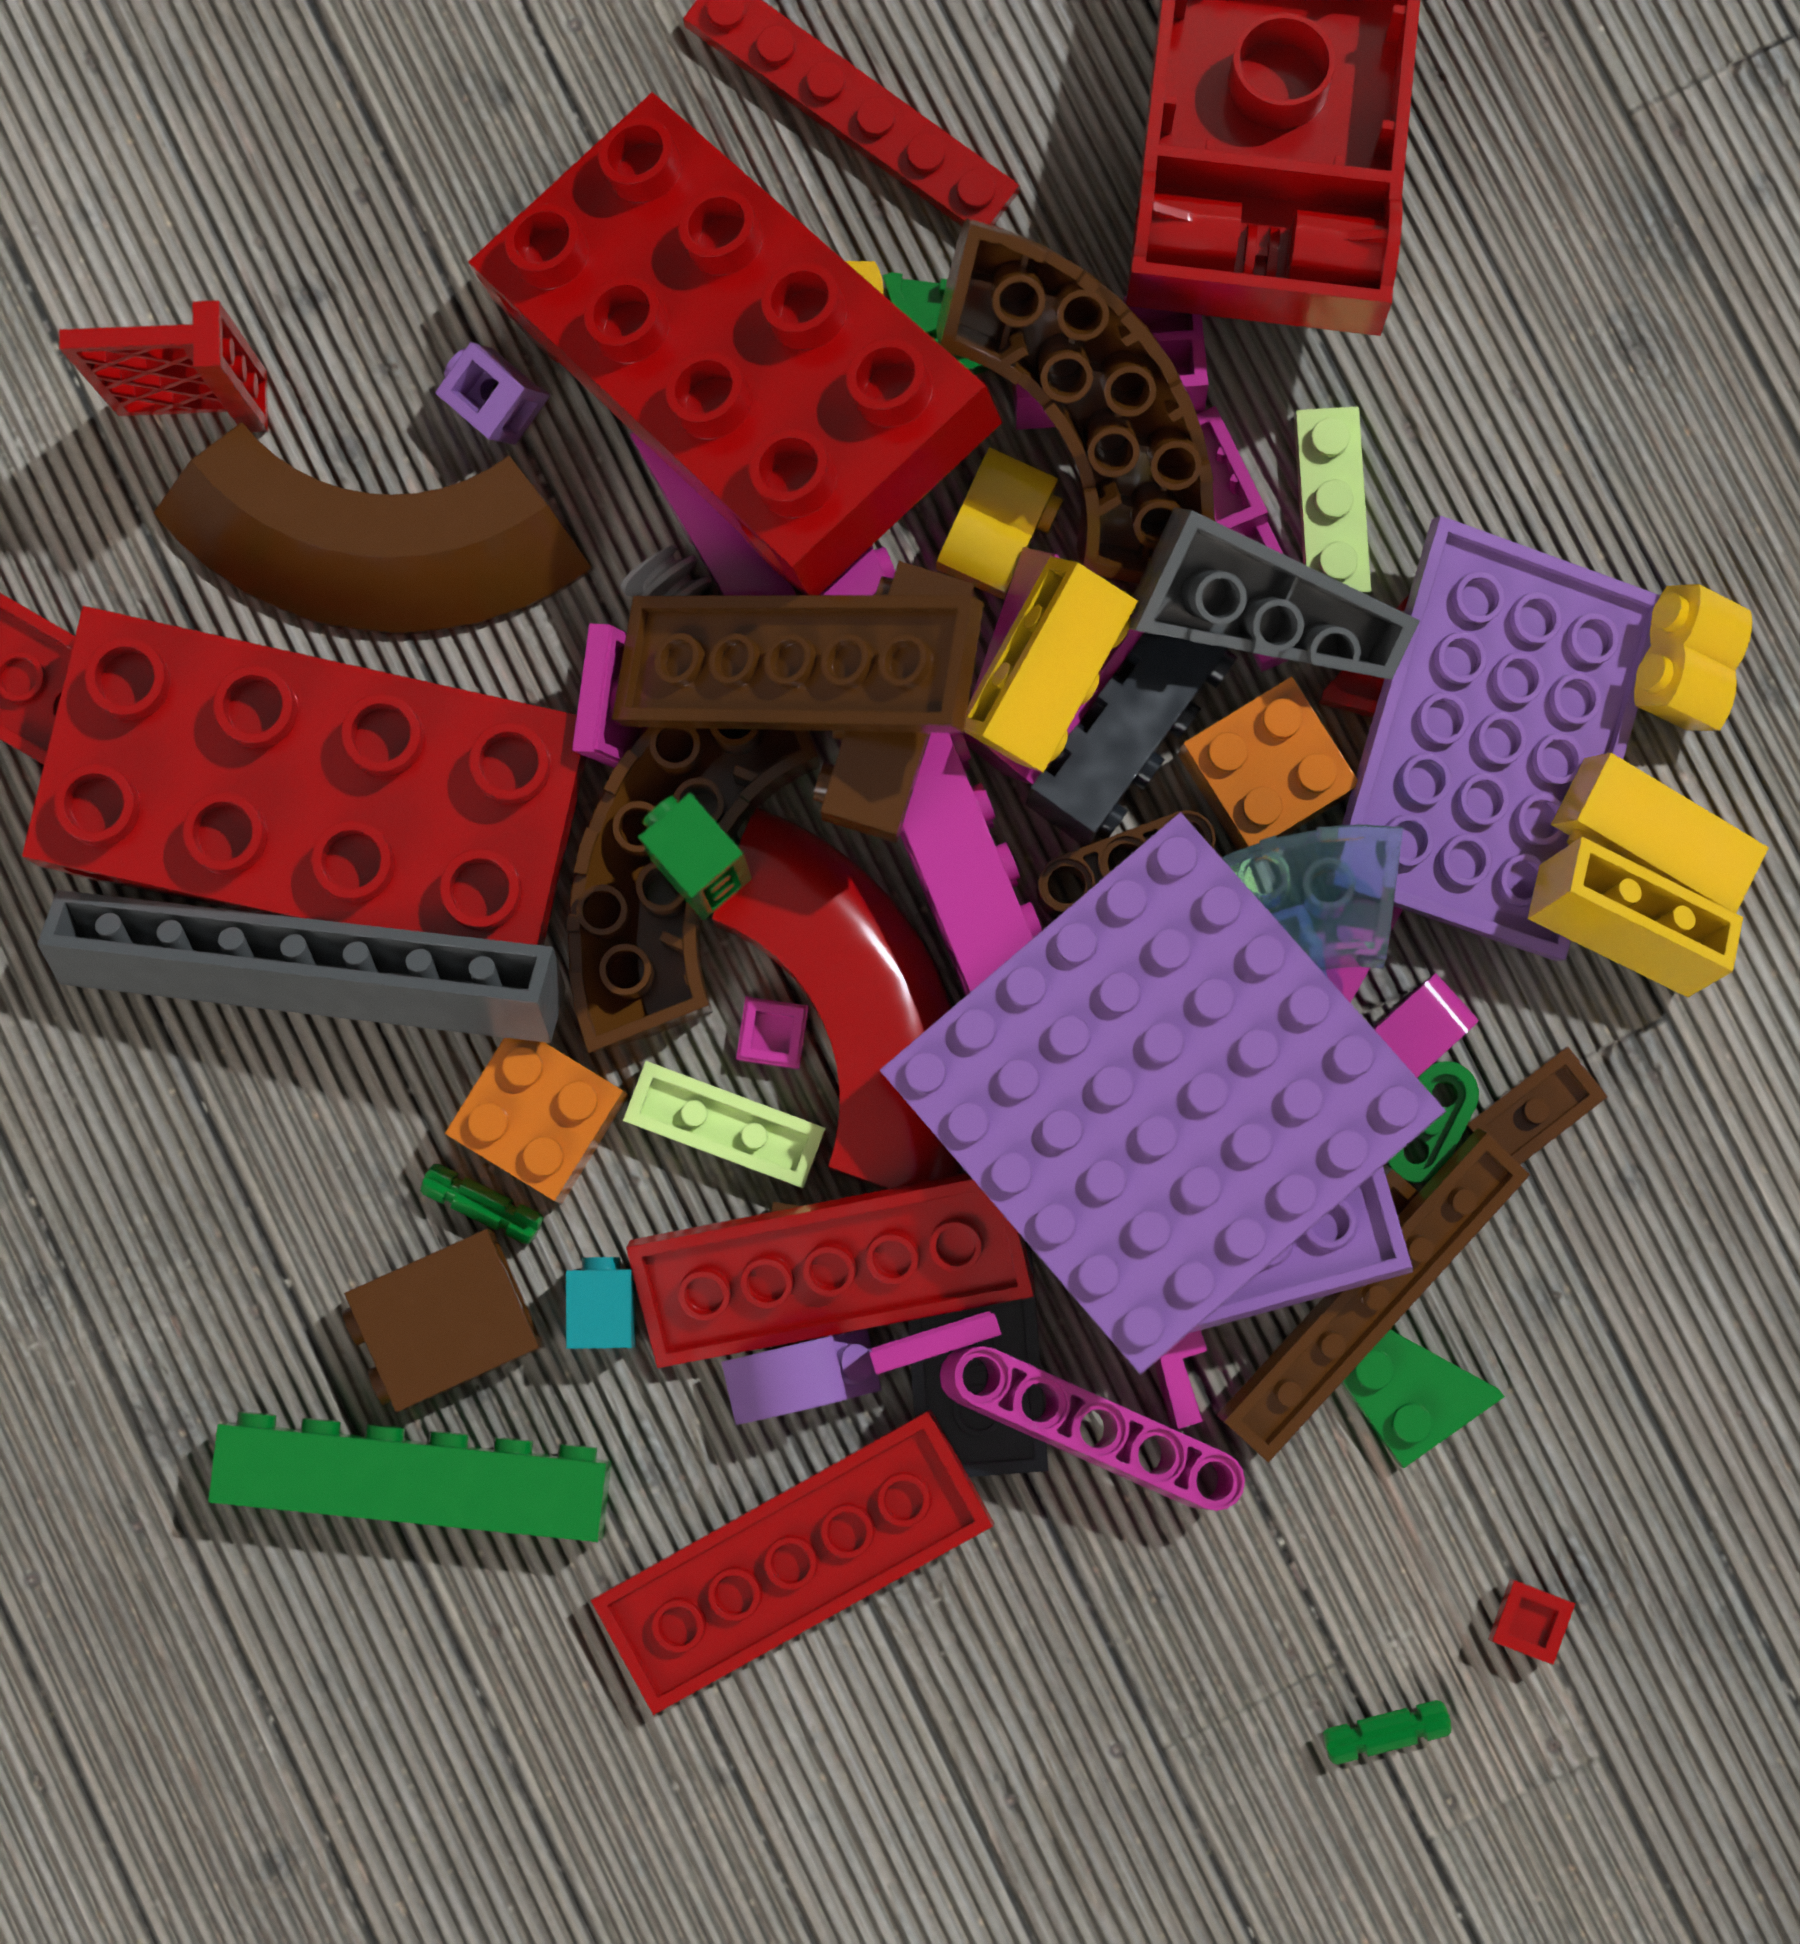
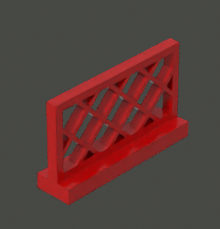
[59,300,268,433]

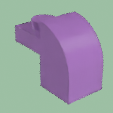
[721,1329,882,1425]

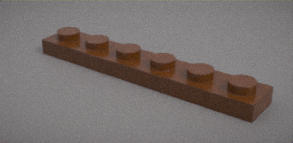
[1217,1128,1530,1463]

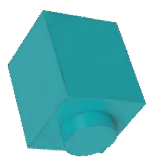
[566,1257,636,1349]

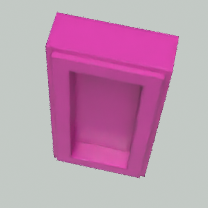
[869,1310,1002,1375]

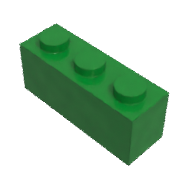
[639,793,752,921]

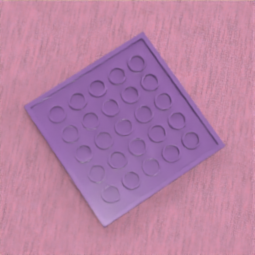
[880,812,1446,1375]

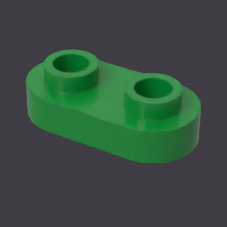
[1386,1061,1479,1184]

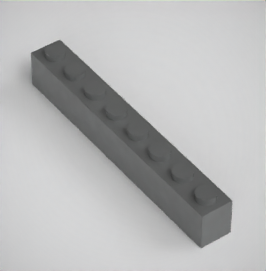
[37,890,566,1043]

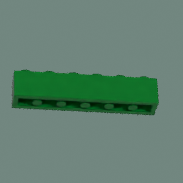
[208,1411,612,1542]

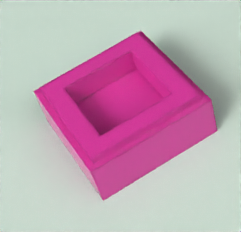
[736,996,809,1070]

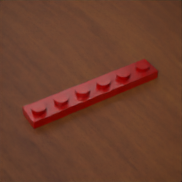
[683,0,1020,226]

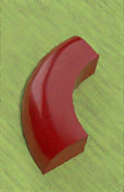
[712,808,962,1190]

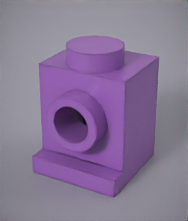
[435,342,551,445]

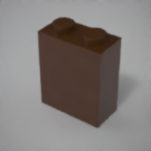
[342,1229,545,1412]

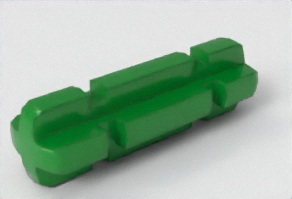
[420,1164,543,1244]
[1323,1700,1452,1765]

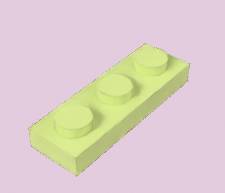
[1294,407,1371,596]
[623,1061,826,1189]

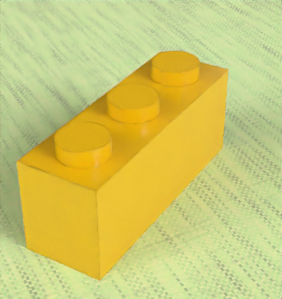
[964,556,1138,773]
[1551,753,1769,913]
[1527,837,1743,998]

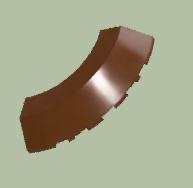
[153,422,593,635]
[566,727,820,1054]

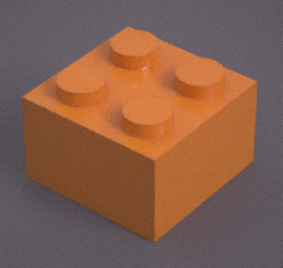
[1178,676,1358,860]
[444,1037,629,1204]

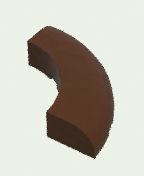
[936,218,1216,584]

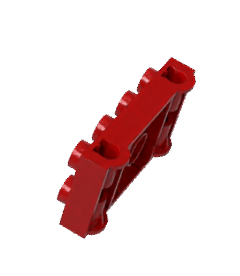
[1126,0,1420,336]
[468,92,1002,595]
[22,606,587,946]

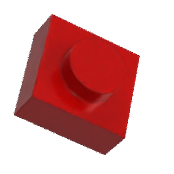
[1488,1578,1575,1665]

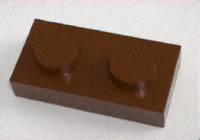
[1466,1046,1608,1165]

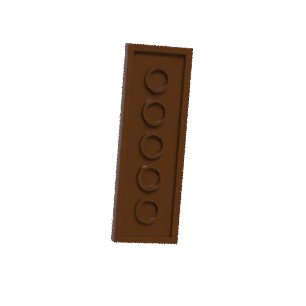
[612,595,984,733]

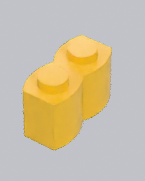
[936,447,1064,600]
[1634,584,1752,731]

